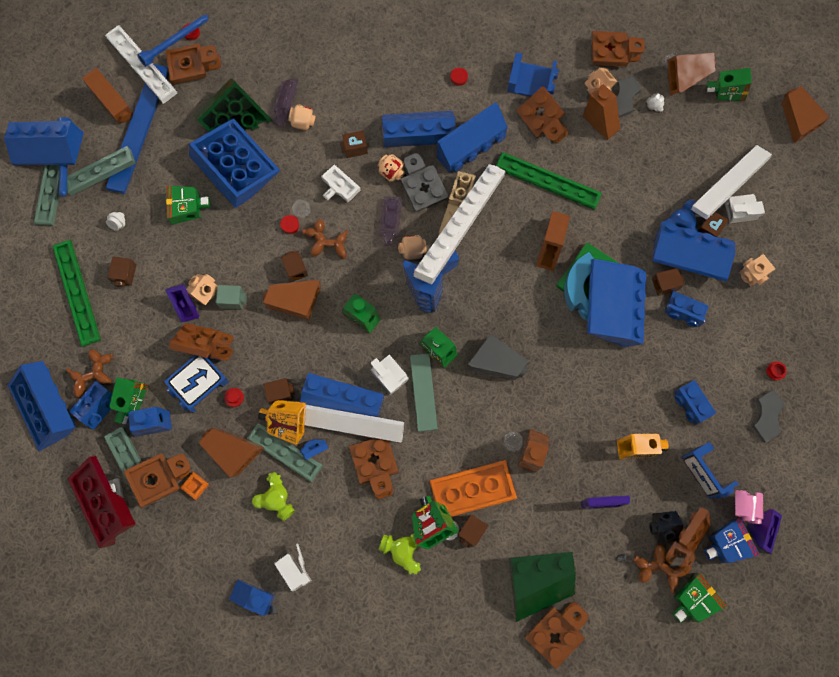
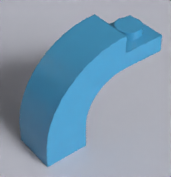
[564,252,594,322]

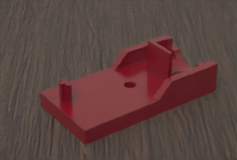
[67,456,136,549]

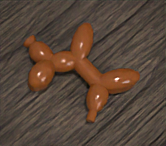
[303,219,349,259]
[66,349,114,398]
[633,544,691,594]

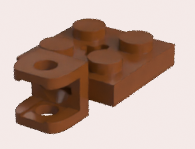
[591,31,645,67]
[166,43,222,85]
[516,86,568,143]
[169,323,234,360]
[349,438,399,499]
[123,453,191,509]
[665,507,712,573]
[525,602,588,669]

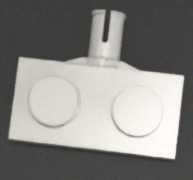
[321,165,361,202]

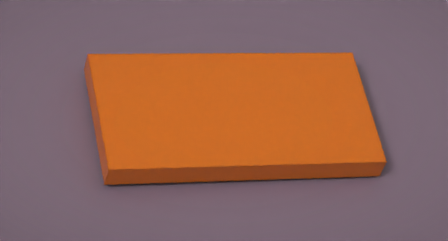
[429,460,517,517]

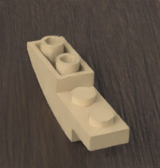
[438,171,476,236]

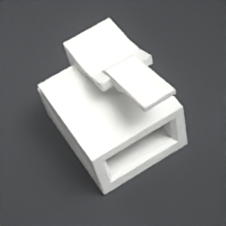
[724,194,765,223]
[371,355,409,395]
[274,544,312,591]

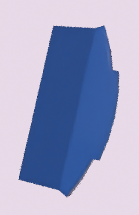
[300,439,328,460]

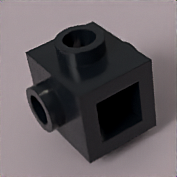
[649,511,684,543]

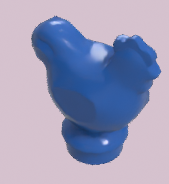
[663,200,698,232]

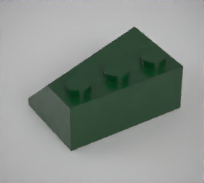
[194,78,273,132]
[508,552,576,622]

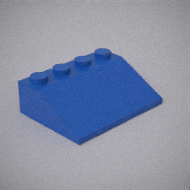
[189,118,280,208]
[587,259,646,347]

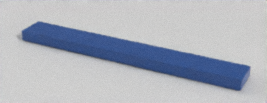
[106,64,169,194]

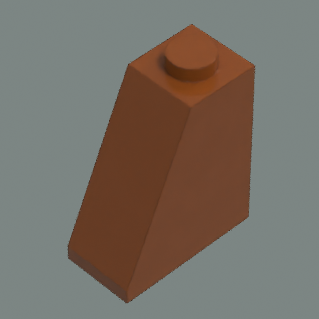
[667,53,716,95]
[82,67,133,124]
[582,84,620,140]
[781,86,829,143]
[536,211,570,271]
[263,280,321,321]
[198,428,265,477]
[517,429,549,473]

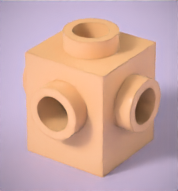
[584,68,617,95]
[739,254,775,286]
[187,274,218,305]

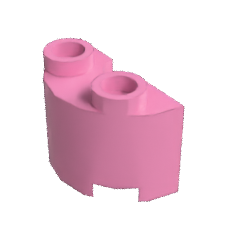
[735,490,763,524]

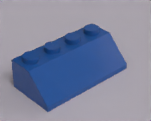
[437,102,508,174]
[382,111,456,148]
[4,121,84,165]
[652,222,735,282]
[403,260,443,313]
[7,361,75,451]
[300,373,384,417]

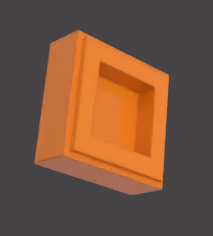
[180,472,209,500]

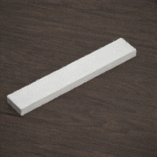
[105,25,177,104]
[691,145,772,220]
[305,405,404,442]

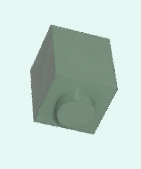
[216,285,247,309]

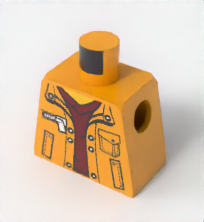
[258,400,306,445]
[617,434,669,460]

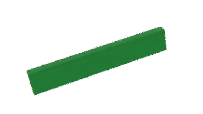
[495,152,602,210]
[52,240,101,347]

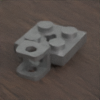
[400,153,449,213]

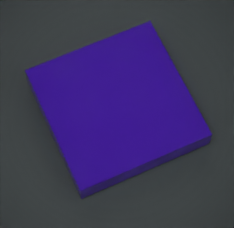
[581,495,630,509]

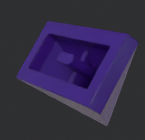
[165,284,199,323]
[747,509,782,554]

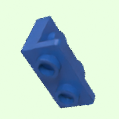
[664,291,709,327]
[674,380,716,425]
[69,381,112,429]

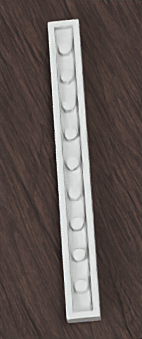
[414,164,505,284]

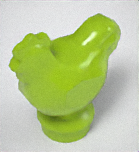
[252,472,295,521]
[379,533,421,574]

